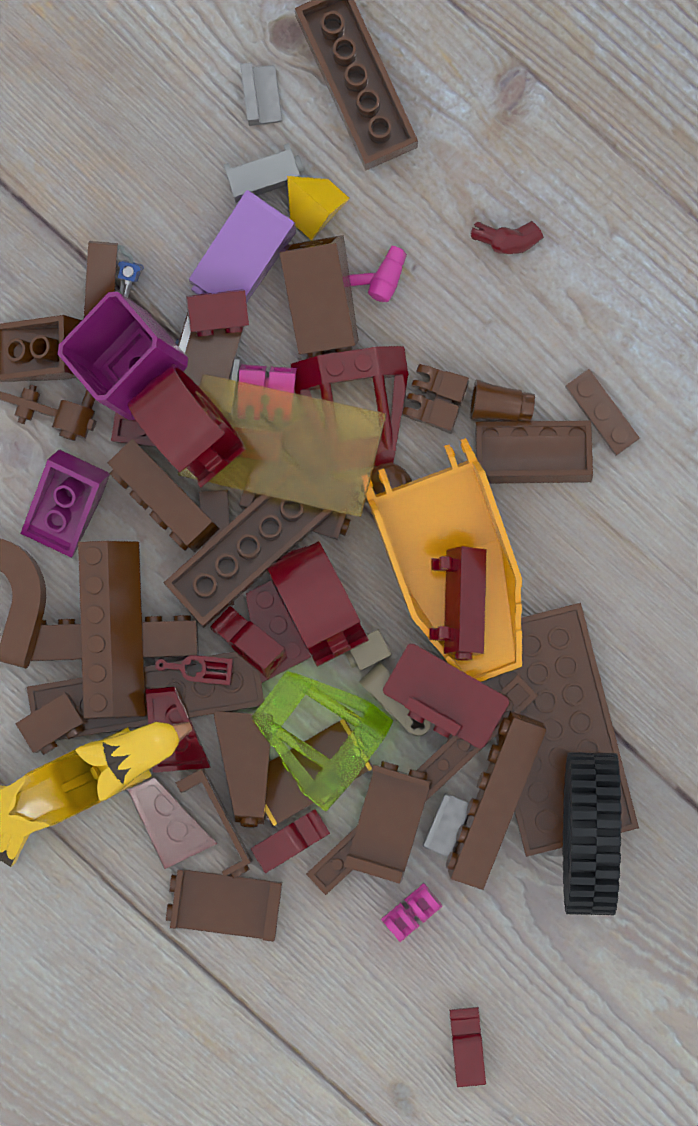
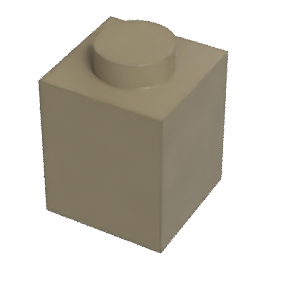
[345,629,391,671]

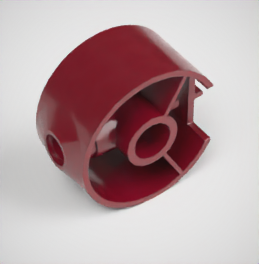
[128,364,246,488]
[267,541,369,667]

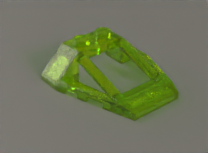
[251,671,394,811]

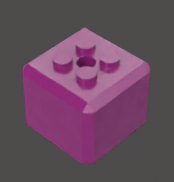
[58,291,188,420]

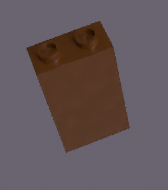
[279,235,359,358]

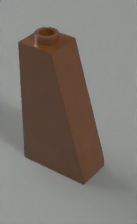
[214,711,273,828]

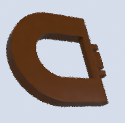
[0,538,46,669]

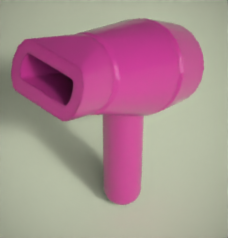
[349,246,407,302]

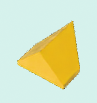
[287,176,350,240]

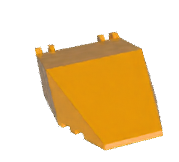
[362,438,522,682]

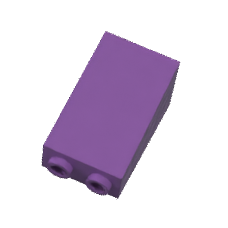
[189,190,296,303]

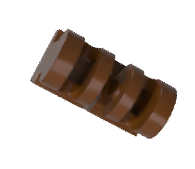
[402,364,469,434]

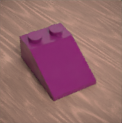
[20,449,110,558]

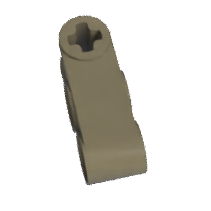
[359,662,431,736]

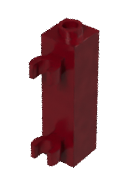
[429,546,487,661]

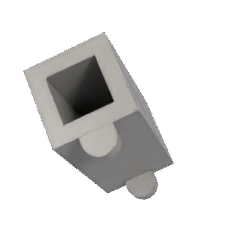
[224,143,304,202]

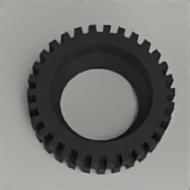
[562,752,622,915]

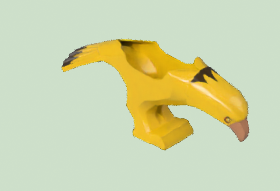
[0,722,192,867]

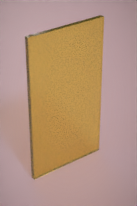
[178,374,386,517]

